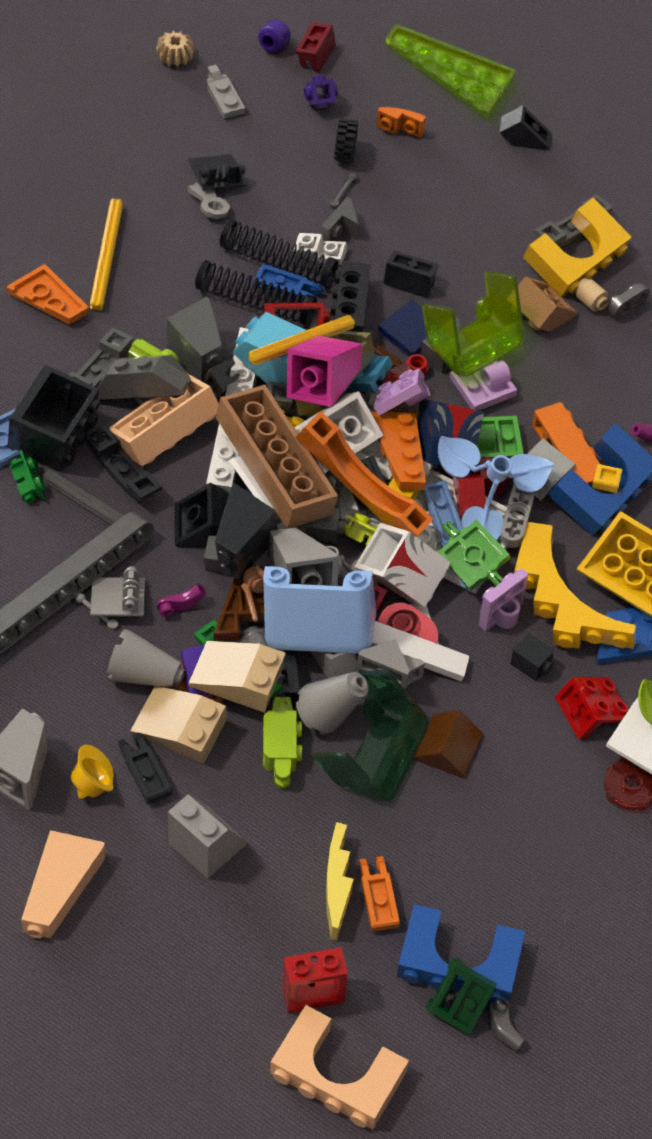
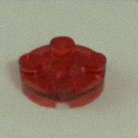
[604,758,652,811]

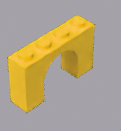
[523,198,632,297]

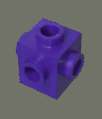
[304,75,338,109]

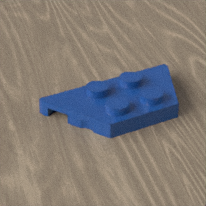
[596,607,652,665]

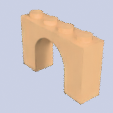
[270,1005,409,1130]

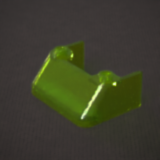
[422,271,524,377]

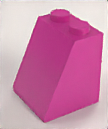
[287,336,362,407]

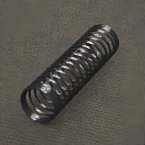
[219,219,339,288]
[195,260,317,326]

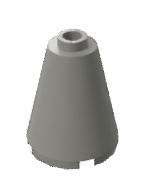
[107,629,185,688]
[296,672,368,735]

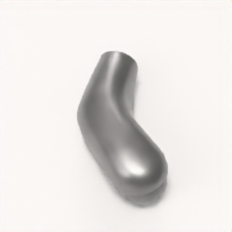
[489,998,525,1052]

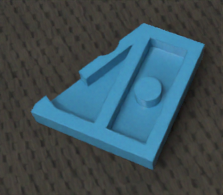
[345,355,393,392]

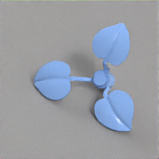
[438,436,554,540]

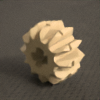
[156,30,194,68]

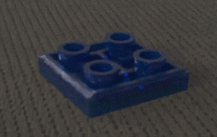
[378,300,443,356]

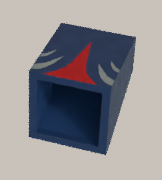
[418,399,484,471]

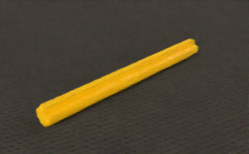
[90,198,123,311]

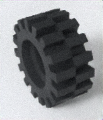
[334,119,358,163]

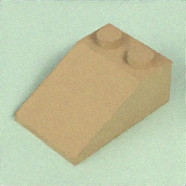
[188,641,285,713]
[131,686,228,764]

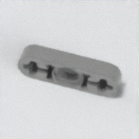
[500,486,535,548]

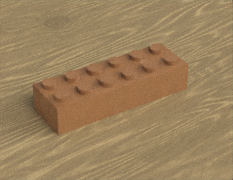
[216,385,338,528]

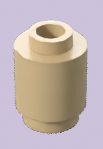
[574,278,609,312]

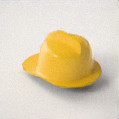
[71,744,114,799]

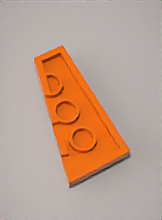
[370,411,426,490]

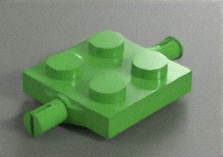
[437,519,511,591]

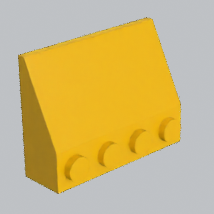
[577,511,652,617]

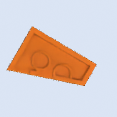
[6,264,89,325]

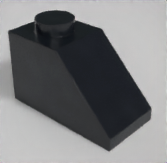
[499,105,551,150]

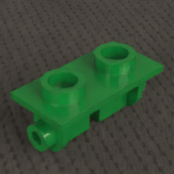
[10,450,47,504]

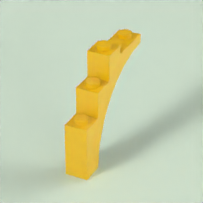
[514,522,636,649]

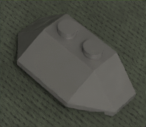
[96,355,191,400]

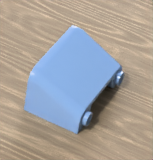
[263,566,376,654]

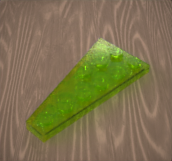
[386,24,516,119]

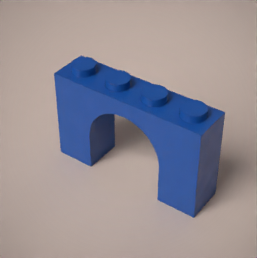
[548,423,652,536]
[397,904,525,1003]

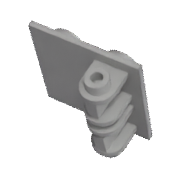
[512,439,576,501]
[90,566,145,616]

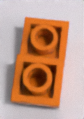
[376,107,426,138]

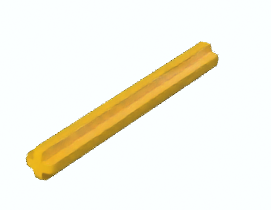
[248,315,355,365]

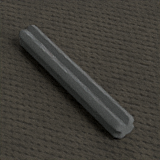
[43,469,124,524]

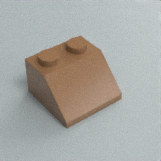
[508,276,578,332]

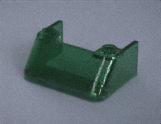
[312,669,428,802]

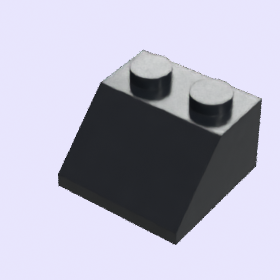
[175,482,229,547]

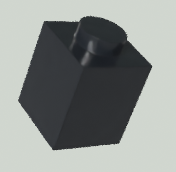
[510,633,554,681]

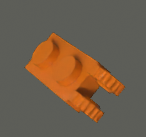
[359,856,400,932]

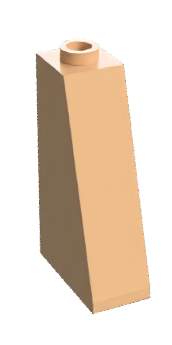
[21,830,106,938]

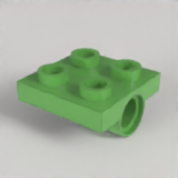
[477,416,524,459]

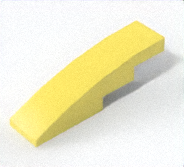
[326,822,353,941]

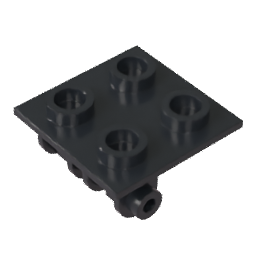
[188,154,246,190]

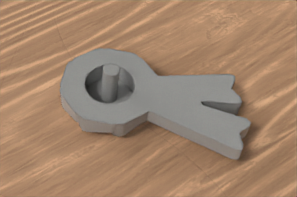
[188,183,230,220]

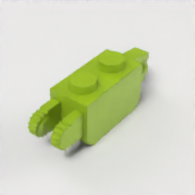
[263,697,302,789]

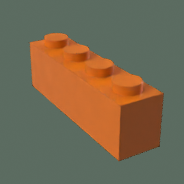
[532,402,604,492]

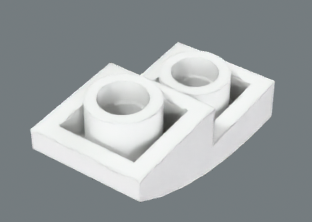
[293,233,348,266]

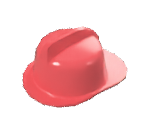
[379,603,438,643]

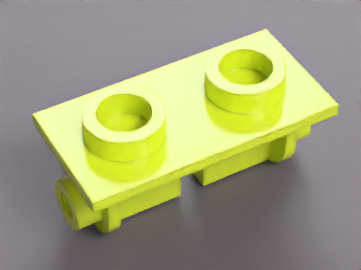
[344,512,379,546]

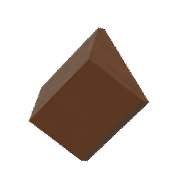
[413,710,483,779]

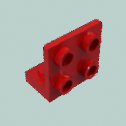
[554,677,628,739]

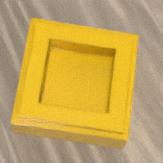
[592,464,622,493]

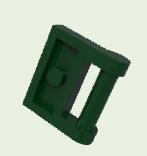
[426,958,497,1035]

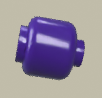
[258,19,291,53]

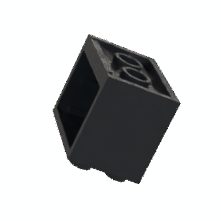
[7,365,100,472]

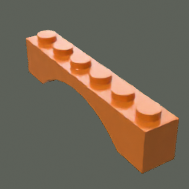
[295,411,433,537]

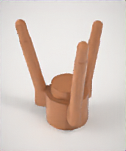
[241,565,264,622]

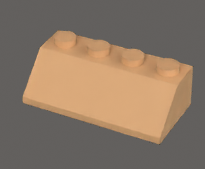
[109,374,219,466]

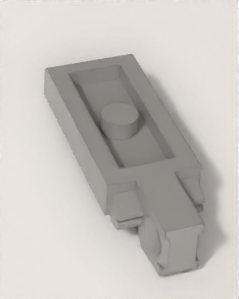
[206,65,245,119]

